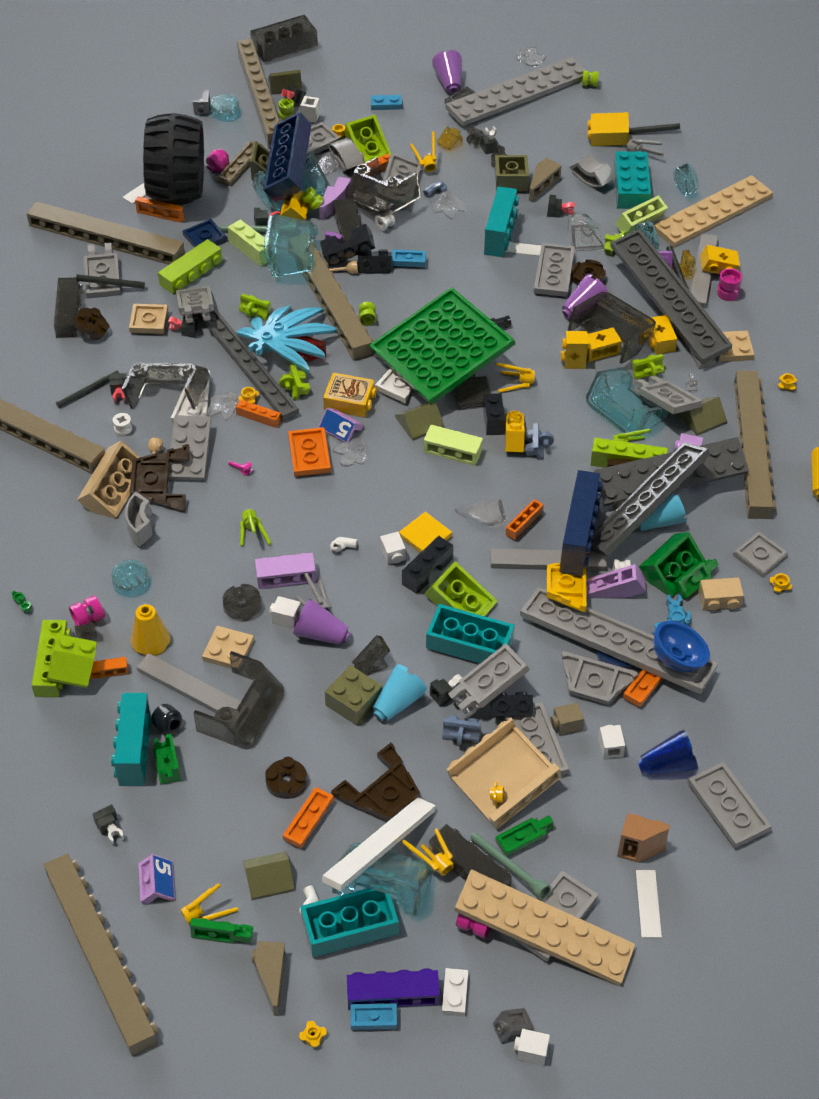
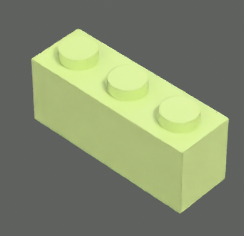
[615,195,668,235]
[228,219,274,267]
[424,425,483,466]

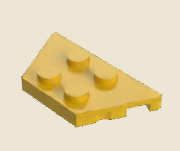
[546,563,586,612]

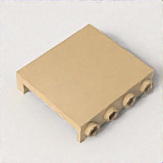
[446,718,562,830]

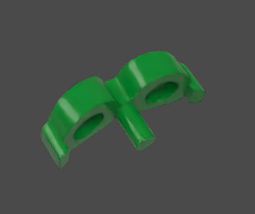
[11,590,32,613]

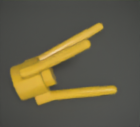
[410,131,437,172]
[496,362,535,393]
[402,829,454,876]
[180,883,238,925]

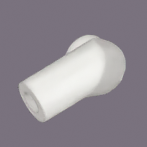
[330,537,357,553]
[299,885,319,914]

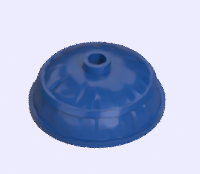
[653,621,710,673]

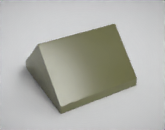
[268,70,302,94]
[250,140,270,181]
[678,397,727,436]
[395,402,444,441]
[243,851,295,900]

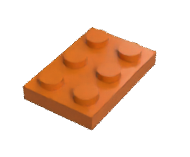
[288,427,331,477]

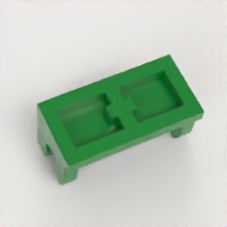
[153,734,181,785]

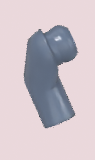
[423,181,447,197]

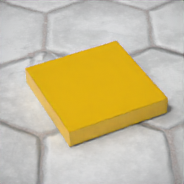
[399,512,452,553]

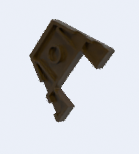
[130,444,190,512]
[331,742,420,822]

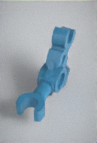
[652,595,691,635]

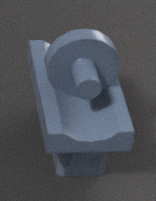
[524,423,554,460]
[442,715,481,745]

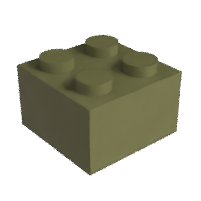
[495,155,529,192]
[325,665,382,726]

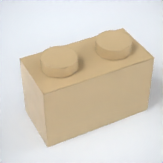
[698,577,744,611]

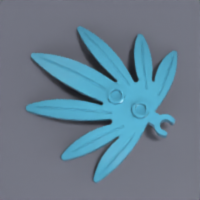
[236,305,338,374]

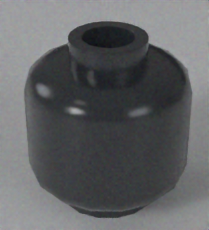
[151,704,182,734]

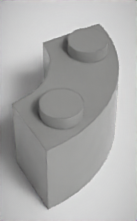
[328,139,364,172]
[570,154,616,187]
[125,492,153,547]

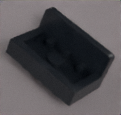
[358,249,392,273]
[490,692,533,716]

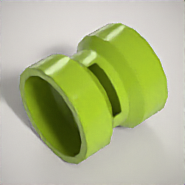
[582,70,599,87]
[278,99,294,120]
[301,187,324,210]
[359,302,376,326]

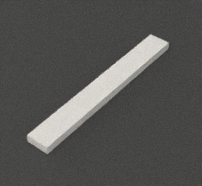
[322,797,436,891]

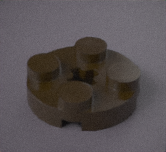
[572,259,606,285]
[74,307,109,339]
[265,756,307,799]

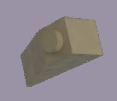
[529,157,562,202]
[252,941,286,1016]

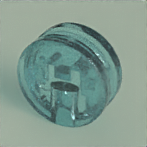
[210,94,240,121]
[673,163,699,196]
[635,220,659,250]
[111,560,149,597]

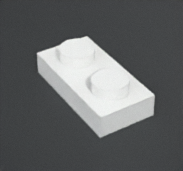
[442,968,468,1016]

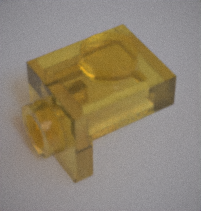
[437,126,463,151]
[672,250,695,277]

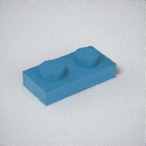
[371,94,402,110]
[392,250,426,267]
[351,1003,397,1030]

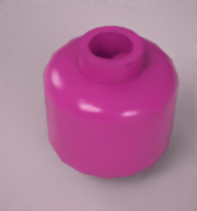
[206,149,229,173]

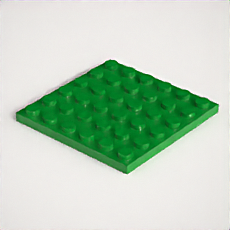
[369,287,515,405]

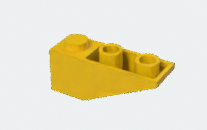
[505,411,525,452]

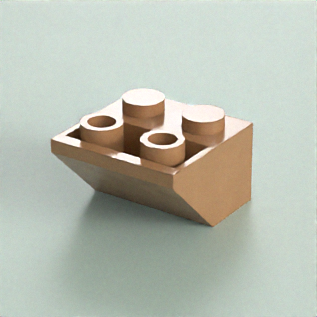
[617,813,670,863]

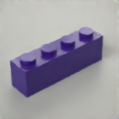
[347,968,440,1010]

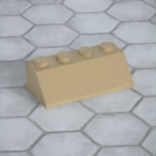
[77,441,139,519]

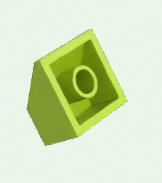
[47,634,97,688]

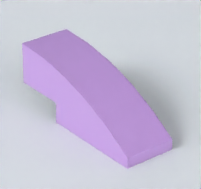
[319,177,351,220]

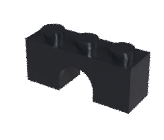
[320,224,375,266]
[402,535,454,594]

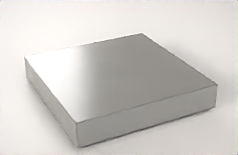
[733,531,788,578]

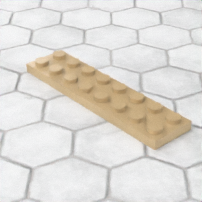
[653,175,773,247]
[453,869,635,986]

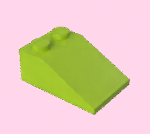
[344,114,391,164]
[424,561,498,616]

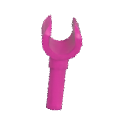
[228,461,253,476]

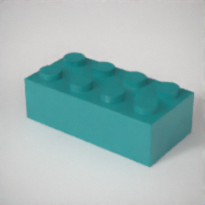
[614,151,651,209]
[484,186,520,258]
[426,604,515,663]
[111,693,151,786]
[300,883,399,957]

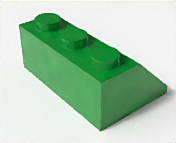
[639,532,706,597]

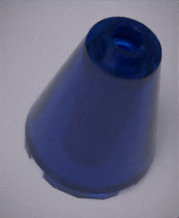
[637,730,698,776]

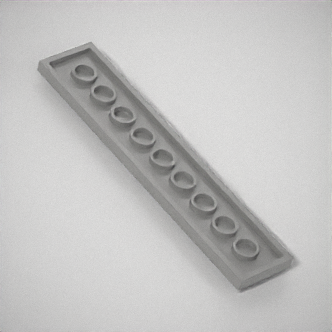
[446,57,585,127]
[520,587,718,694]

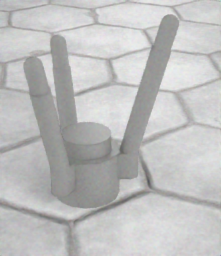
[626,138,663,165]
[295,573,331,612]

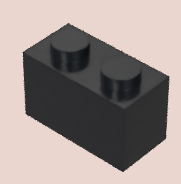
[483,393,505,435]

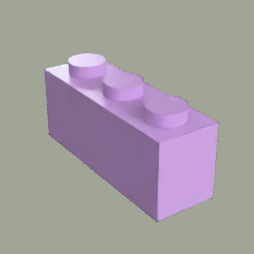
[255,553,316,589]

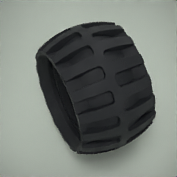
[143,113,204,204]

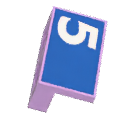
[318,408,364,443]
[138,854,175,904]

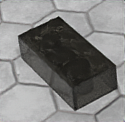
[250,14,318,62]

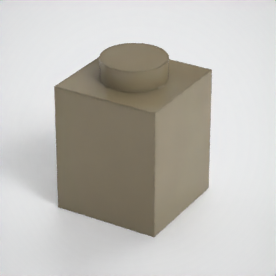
[551,702,584,736]

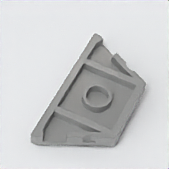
[562,651,638,705]

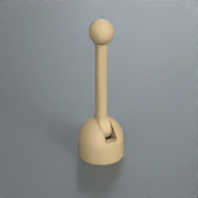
[329,260,359,274]
[148,438,163,454]

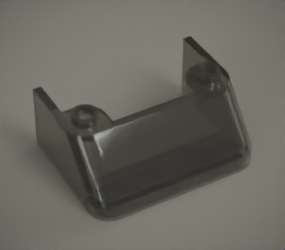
[346,157,421,217]
[568,292,656,364]
[121,363,210,410]
[194,651,284,749]

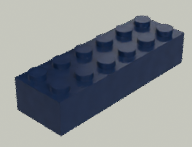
[263,112,312,203]
[559,470,603,576]

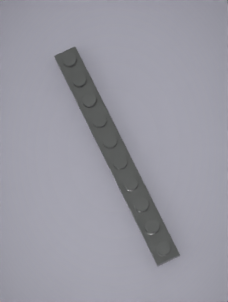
[197,307,299,420]

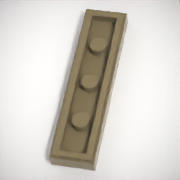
[217,141,253,186]

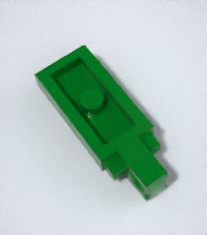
[673,558,719,599]
[495,815,554,857]
[190,918,253,944]

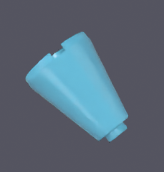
[637,490,687,531]
[373,664,427,721]

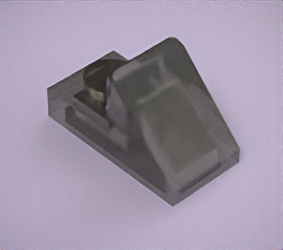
[352,635,390,675]

